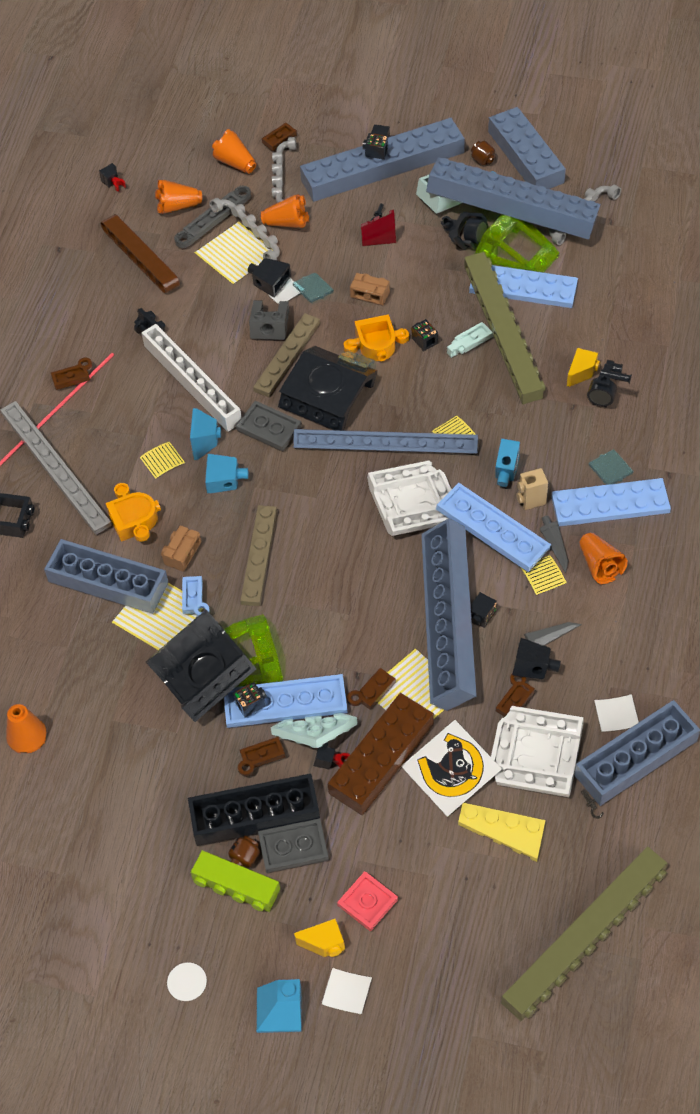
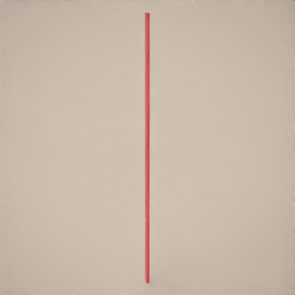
[0,353,114,466]

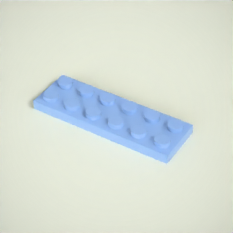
[469,265,578,308]
[551,478,671,526]
[436,483,551,572]
[224,674,348,728]

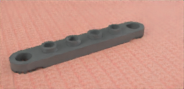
[174,185,251,248]

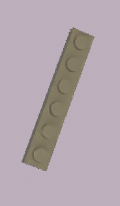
[253,313,320,398]
[240,505,277,606]

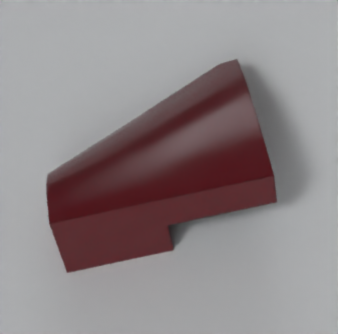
[361,210,396,246]

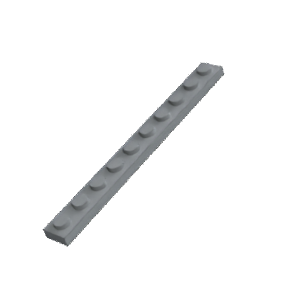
[0,401,112,535]

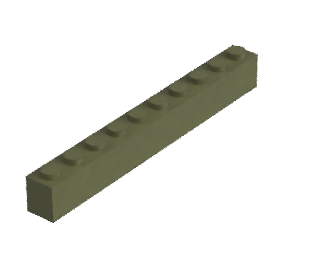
[464,252,545,405]
[501,846,668,1021]

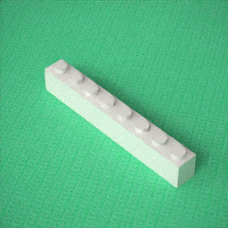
[142,324,241,432]

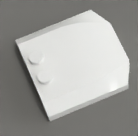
[367,461,452,536]
[491,706,584,797]

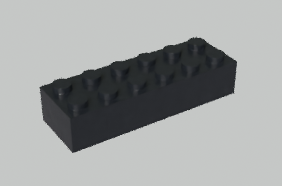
[188,773,320,846]

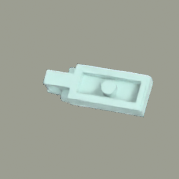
[447,322,493,358]

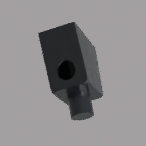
[248,258,291,297]
[512,638,561,679]

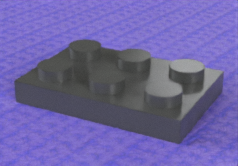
[236,401,302,451]
[258,819,329,873]

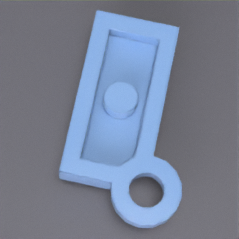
[182,576,210,617]

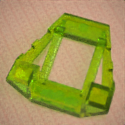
[475,214,559,273]
[224,614,283,686]

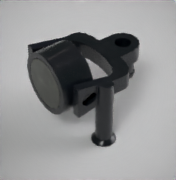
[440,212,488,250]
[587,359,632,408]

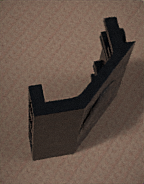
[278,346,378,431]
[146,610,256,722]

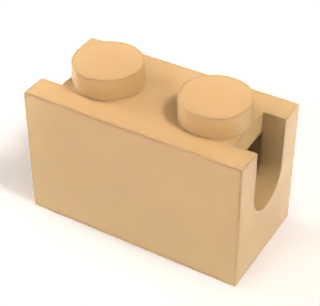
[517,468,548,510]

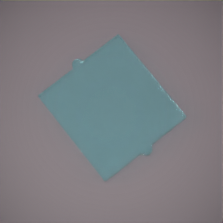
[293,273,334,303]
[339,351,375,368]
[589,449,633,485]

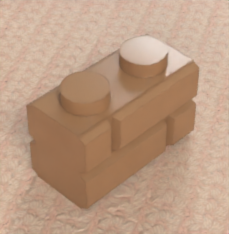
[350,273,390,306]
[161,526,201,572]

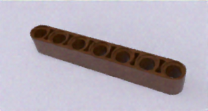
[100,214,180,294]

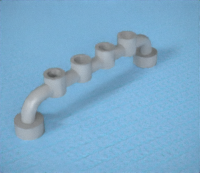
[272,137,297,203]
[549,185,621,245]
[209,198,280,261]

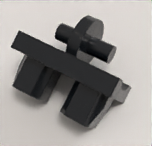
[134,308,165,334]

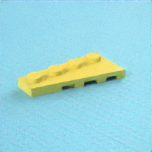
[458,803,545,862]

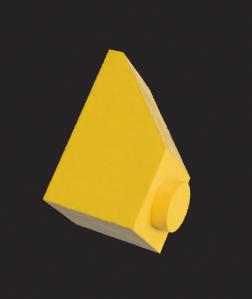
[567,348,600,387]
[294,919,345,957]

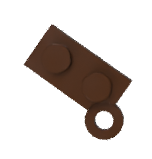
[51,357,92,390]
[347,668,396,710]
[496,674,535,717]
[238,737,285,776]

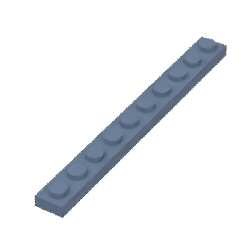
[294,429,478,453]

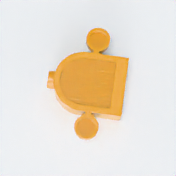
[344,314,409,361]
[105,483,161,542]

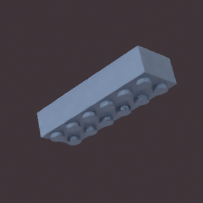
[488,107,566,189]
[44,539,169,614]
[574,700,700,806]

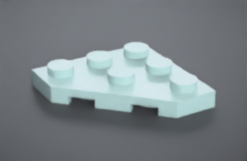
[271,713,357,748]

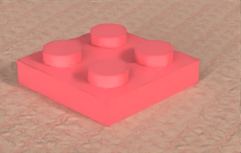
[337,871,398,932]

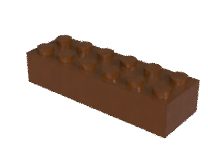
[328,693,434,816]

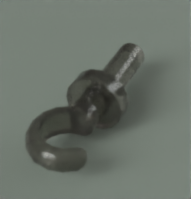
[581,789,603,819]

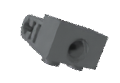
[249,300,289,340]

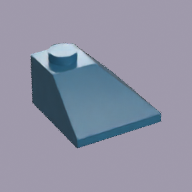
[190,408,221,460]
[256,979,301,1033]

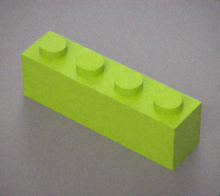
[191,850,280,912]

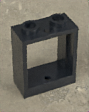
[0,493,35,538]

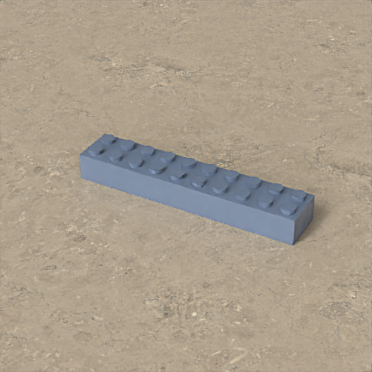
[300,118,465,202]
[426,157,601,239]
[422,518,476,711]

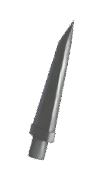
[540,516,568,573]
[518,622,582,646]

